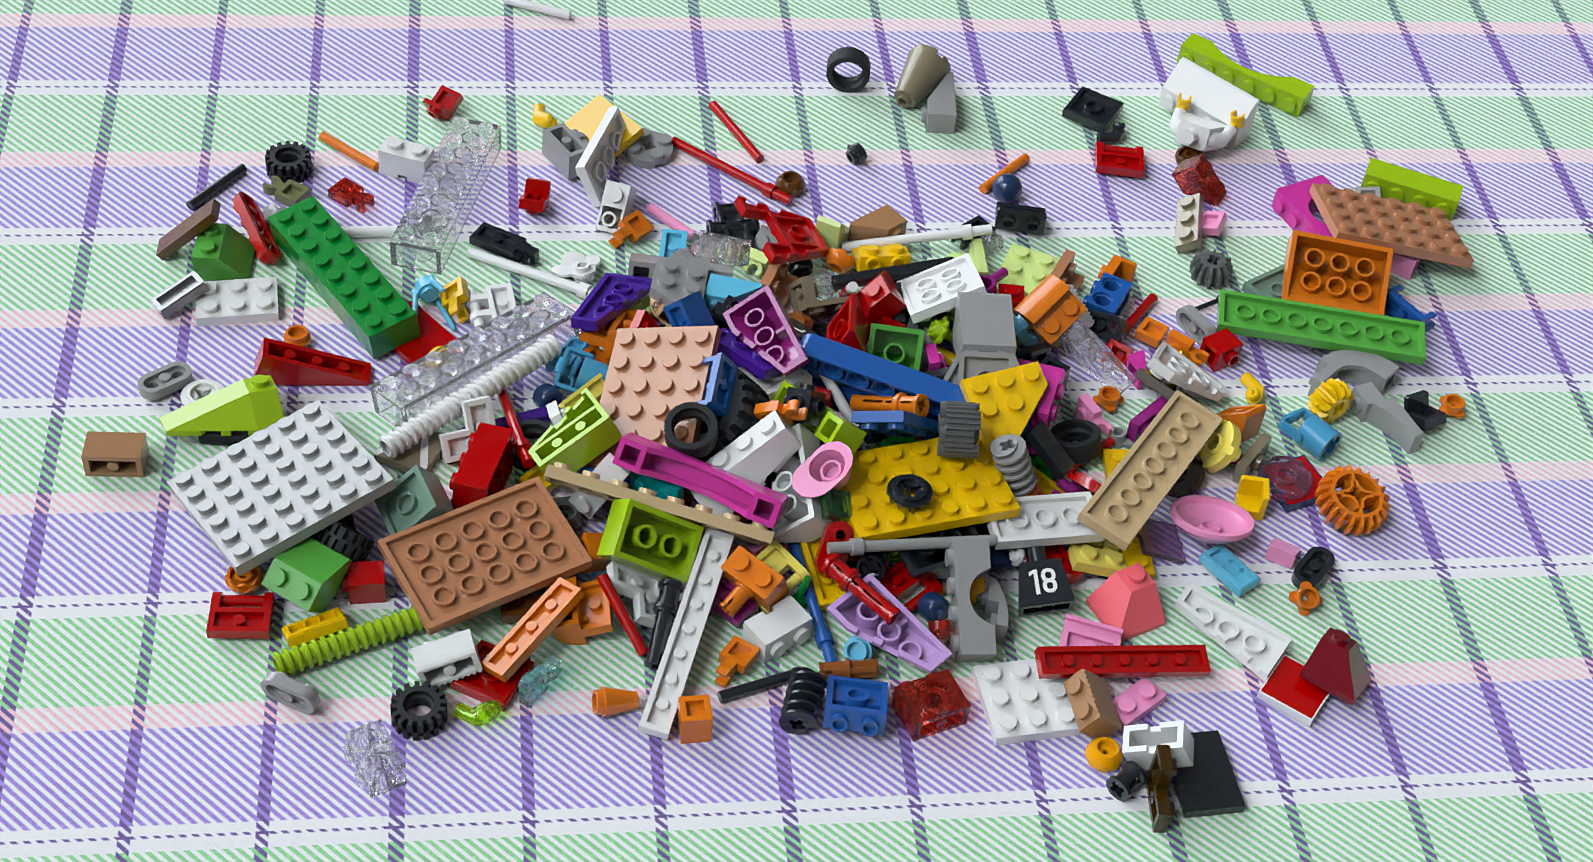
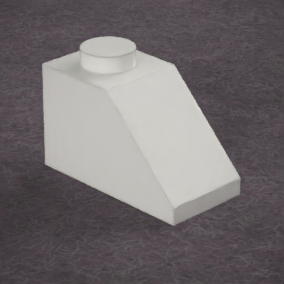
[568,452,631,519]

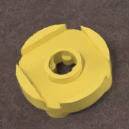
[1198,419,1242,474]

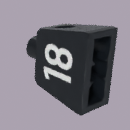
[1018,546,1075,617]

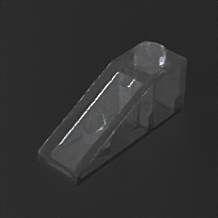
[1059,320,1136,395]

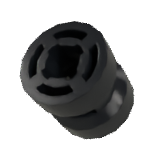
[857,551,891,581]

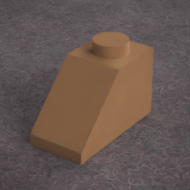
[848,204,907,241]

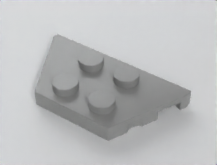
[649,257,711,306]
[943,351,1037,409]

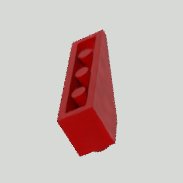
[254,337,371,386]

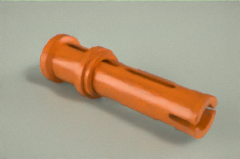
[850,393,930,417]

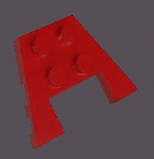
[734,196,830,265]

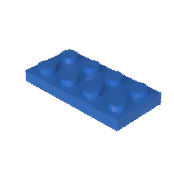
[851,411,939,440]

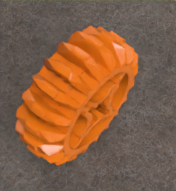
[1314,465,1391,537]

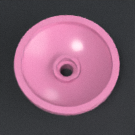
[1170,495,1255,544]

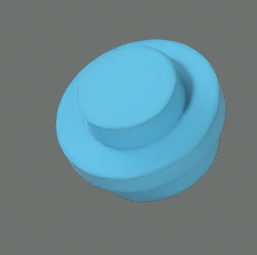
[844,636,873,660]

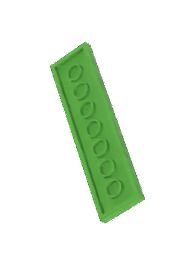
[1217,289,1426,365]

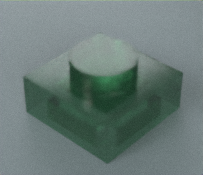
[820,489,852,522]

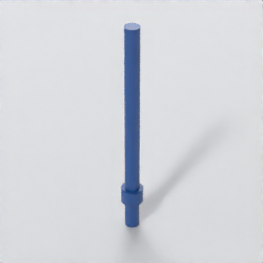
[787,542,837,662]

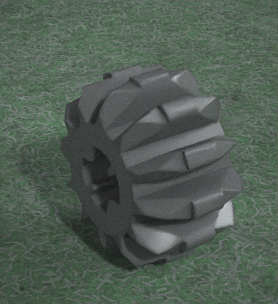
[1189,249,1233,289]

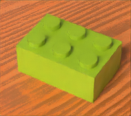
[597,498,704,583]

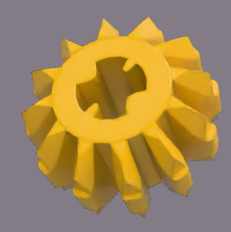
[1307,378,1354,423]

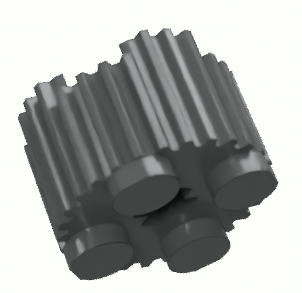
[937,401,981,459]

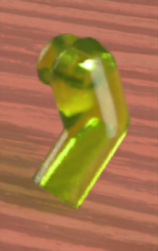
[453,700,501,727]

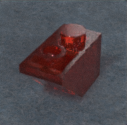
[1171,154,1227,206]

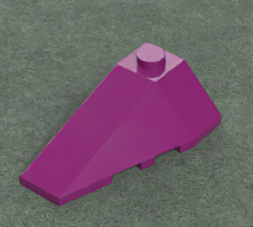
[723,284,809,377]

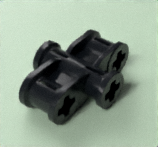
[706,200,760,258]

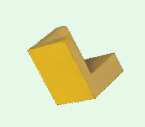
[1234,475,1270,521]

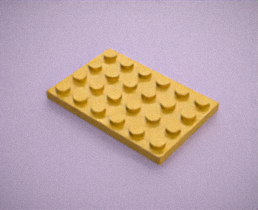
[833,434,1021,541]

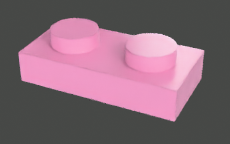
[1113,677,1167,732]

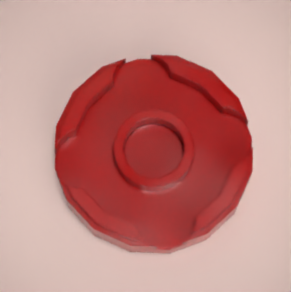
[1066,468,1101,495]

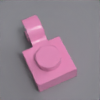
[1074,394,1113,437]

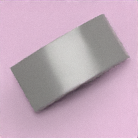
[980,578,1009,645]

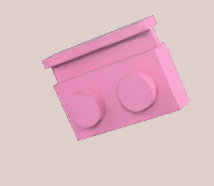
[1059,614,1123,646]

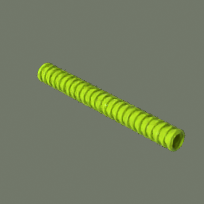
[272,606,424,675]

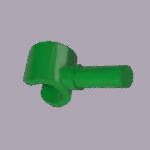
[791,575,812,609]

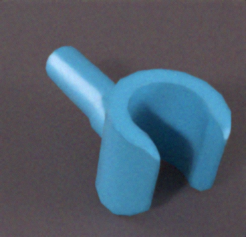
[558,356,583,395]

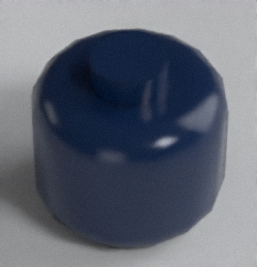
[532,383,564,408]
[917,591,950,624]

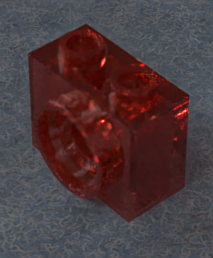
[891,669,971,742]

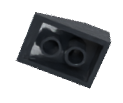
[897,525,979,579]

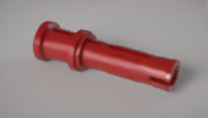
[820,552,901,625]

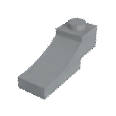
[1349,382,1424,454]

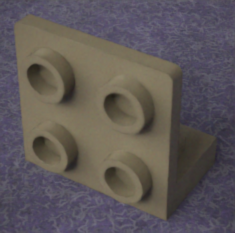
[788,275,849,317]

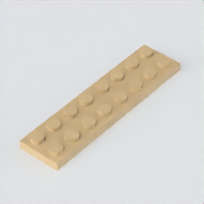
[1076,390,1223,551]
[544,462,774,547]

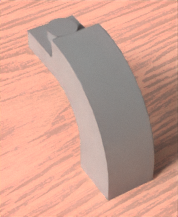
[1307,350,1400,396]

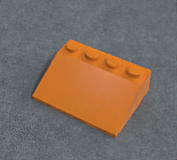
[1281,230,1394,315]

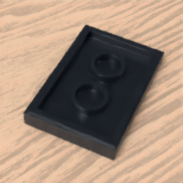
[1171,730,1246,818]

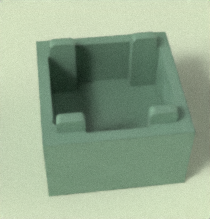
[374,464,454,535]

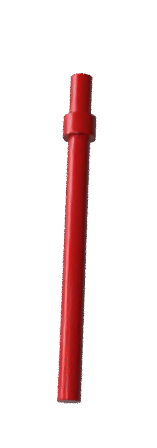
[672,136,793,205]
[490,369,534,468]

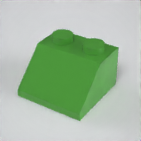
[191,223,256,281]
[867,323,925,371]
[261,536,352,613]

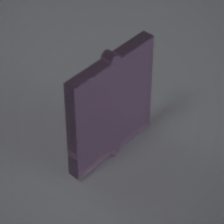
[1136,518,1186,564]

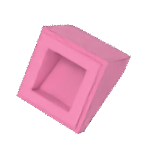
[1265,537,1301,569]

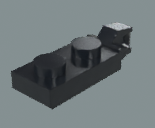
[469,222,540,266]

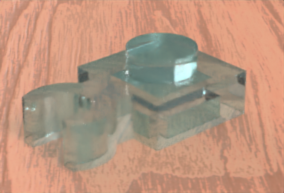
[518,654,562,708]

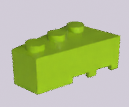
[528,387,622,487]

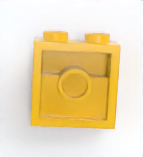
[851,244,911,271]

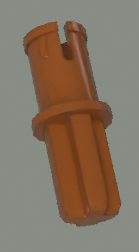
[819,658,879,680]

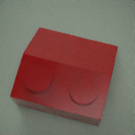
[826,293,869,353]

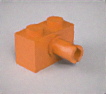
[719,545,790,618]

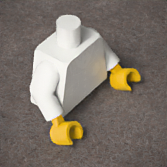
[1169,93,1245,152]

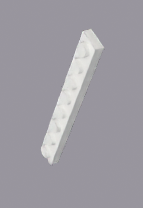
[638,527,734,740]

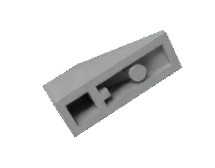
[921,72,957,134]

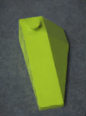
[160,375,284,436]

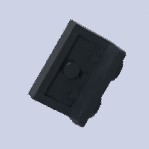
[994,202,1047,235]

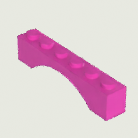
[612,432,790,529]

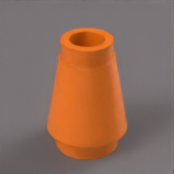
[592,686,639,717]

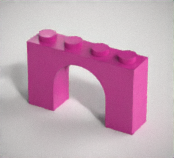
[1271,175,1336,237]

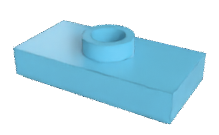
[1199,544,1261,597]

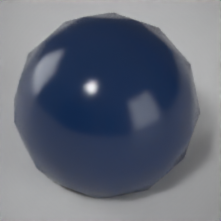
[992,173,1022,203]

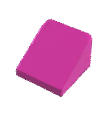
[1124,350,1146,390]

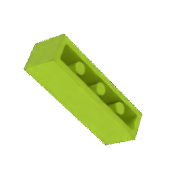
[1361,158,1464,220]

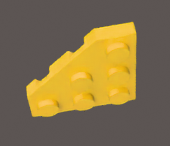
[959,361,1048,455]

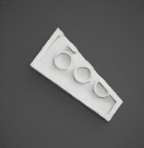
[1174,583,1293,682]

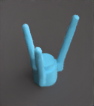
[411,274,457,331]

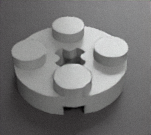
[625,128,673,169]

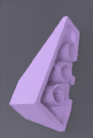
[827,573,952,674]

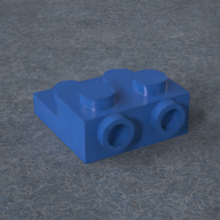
[823,675,888,737]

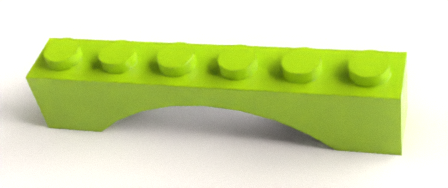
[1176,33,1315,117]

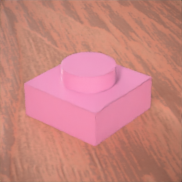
[1202,211,1227,236]

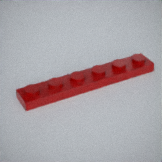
[1034,645,1211,679]

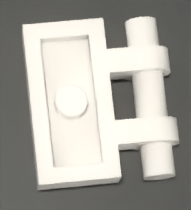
[466,283,520,333]

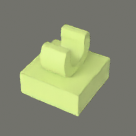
[743,246,770,279]

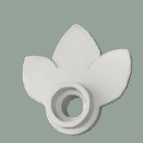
[550,251,601,283]

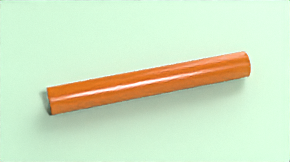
[319,131,379,172]
[979,153,1030,194]

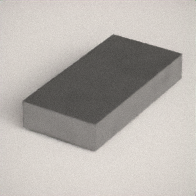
[150,271,209,319]

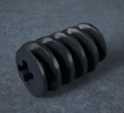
[778,666,827,735]

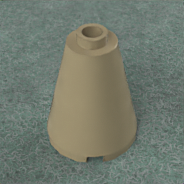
[894,44,951,108]

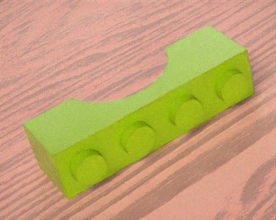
[772,380,867,456]

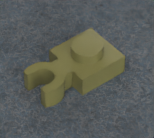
[262,175,311,207]

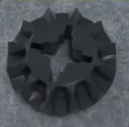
[886,474,933,512]

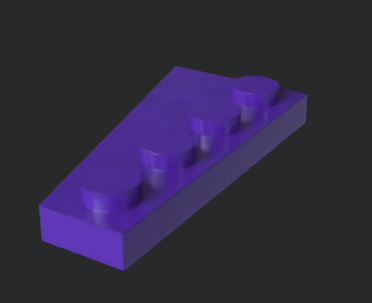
[571,272,652,332]

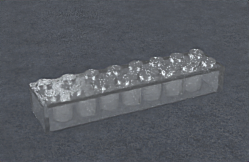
[390,116,501,275]
[370,292,580,427]

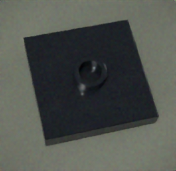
[1062,86,1124,132]

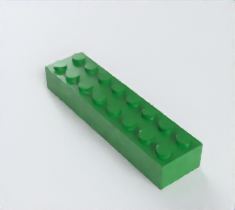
[267,196,421,359]

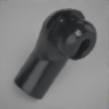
[1096,122,1127,144]

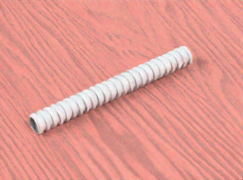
[379,334,562,458]

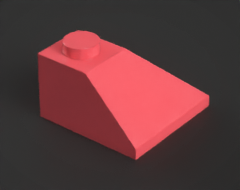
[1085,563,1166,642]

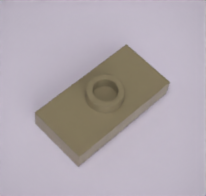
[1232,433,1272,484]

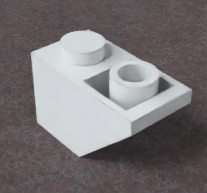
[595,180,637,233]

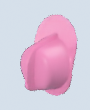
[792,442,853,498]

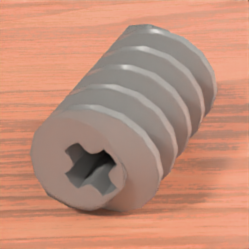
[990,434,1037,497]

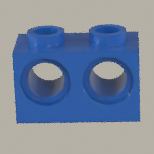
[1083,272,1133,326]

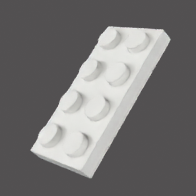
[986,491,1105,550]

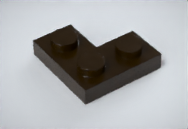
[1145,744,1177,833]

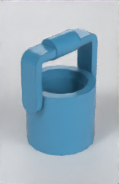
[553,346,609,394]
[1278,408,1342,461]

